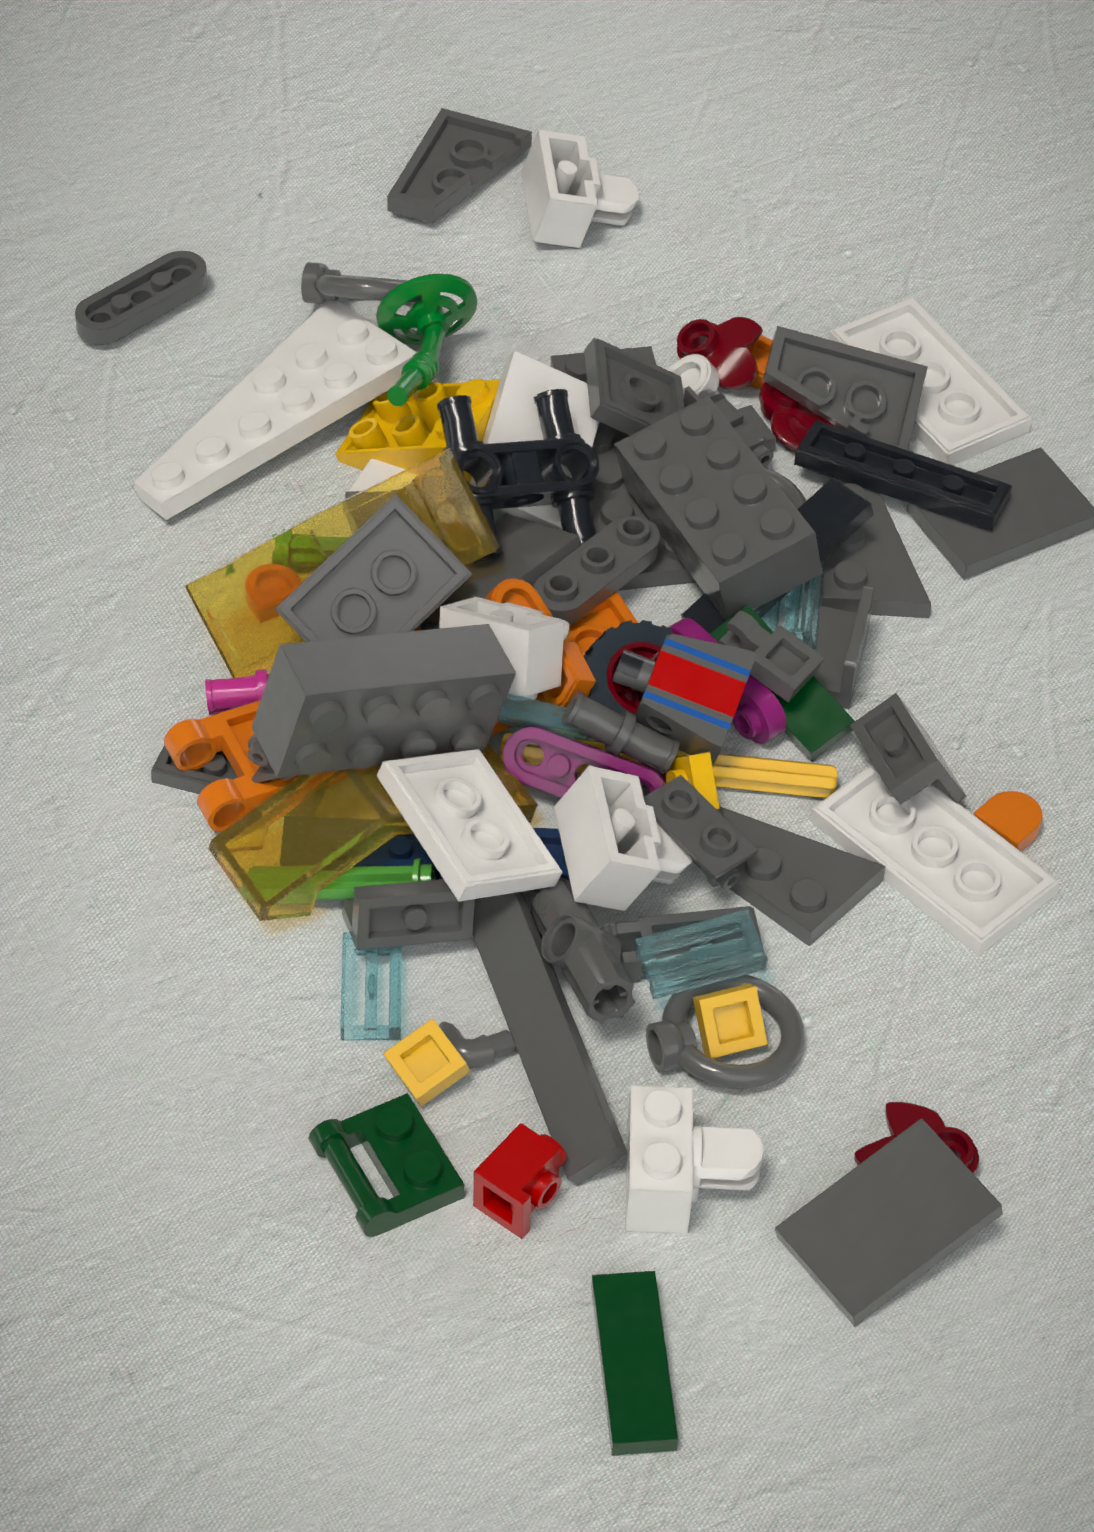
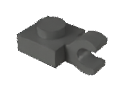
[718,611,825,702]

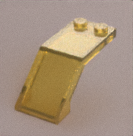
[185,448,500,678]
[208,743,538,921]

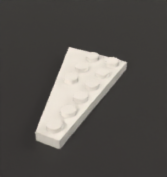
[133,300,417,520]

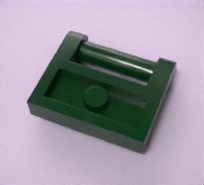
[308,1093,464,1237]

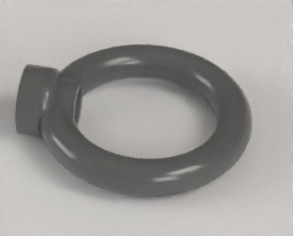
[301,262,422,304]
[646,972,805,1089]

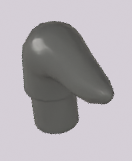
[439,1021,515,1069]

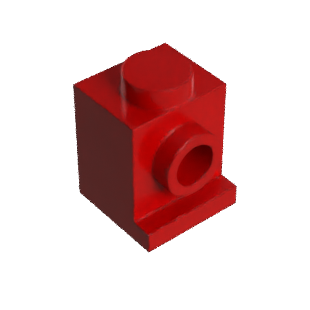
[473,1123,567,1239]

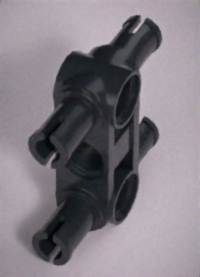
[436,389,599,562]

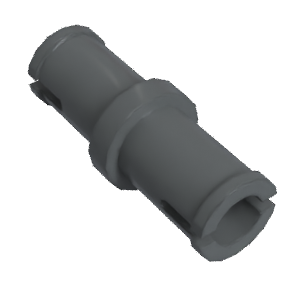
[561,691,680,775]

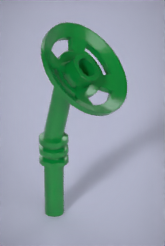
[376,274,477,406]

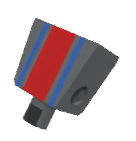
[612,634,757,767]

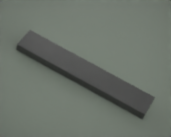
[472,892,628,1186]

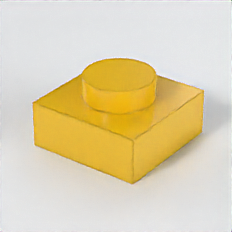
[666,752,720,809]
[693,983,768,1059]
[383,1018,470,1107]

